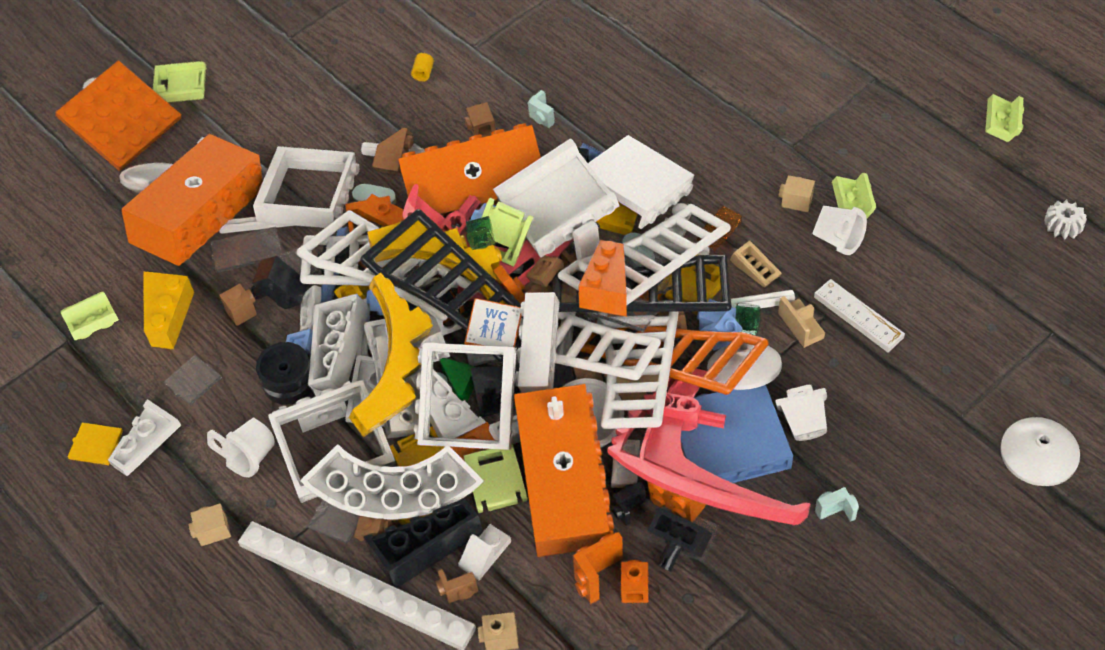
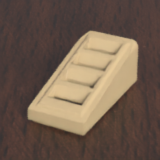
[730,240,782,288]

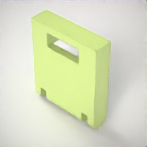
[153,61,206,102]
[471,198,534,267]
[463,443,528,513]

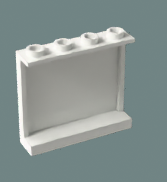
[588,135,694,229]
[493,138,619,258]

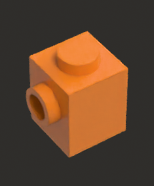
[621,560,648,603]

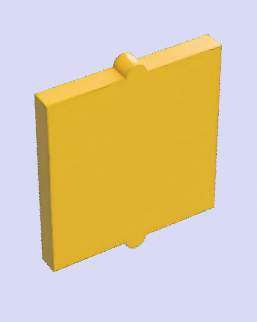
[67,423,123,465]

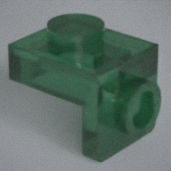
[466,216,495,250]
[735,303,761,336]

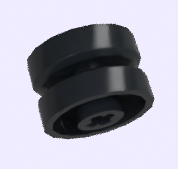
[256,342,312,405]

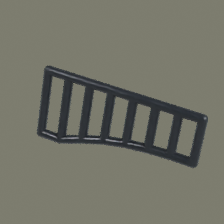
[361,209,524,363]
[552,255,732,312]

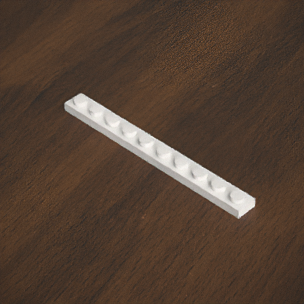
[238,521,476,650]

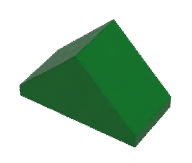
[439,358,476,403]

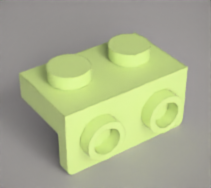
[985,94,1024,142]
[832,173,876,218]
[61,291,118,340]

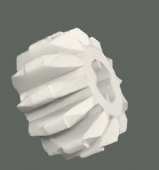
[1044,199,1087,240]

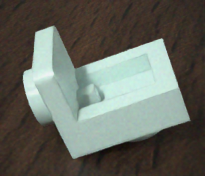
[528,90,555,128]
[815,487,859,521]

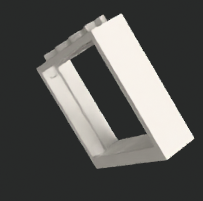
[253,146,359,228]
[414,343,517,450]
[268,380,396,503]

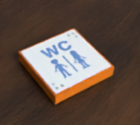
[464,298,522,347]

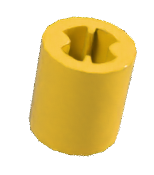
[411,53,434,81]

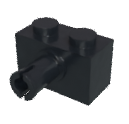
[251,255,308,309]
[648,507,712,572]

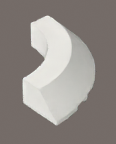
[300,444,484,520]

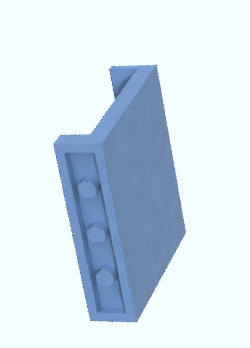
[681,385,793,483]

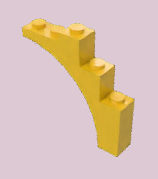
[367,221,506,304]
[349,273,433,437]

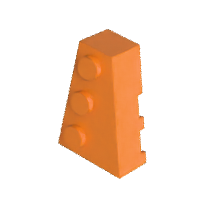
[579,240,627,317]

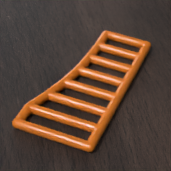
[580,313,769,395]

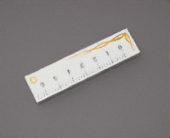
[814,279,905,352]

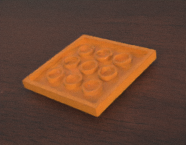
[56,60,181,172]

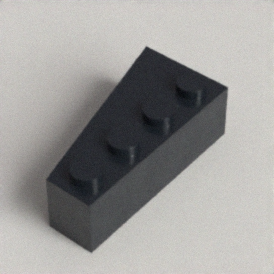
[470,363,574,417]
[363,498,483,588]

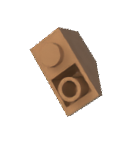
[372,128,414,176]

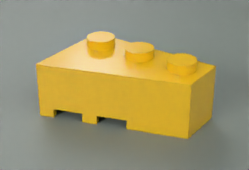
[143,271,194,349]

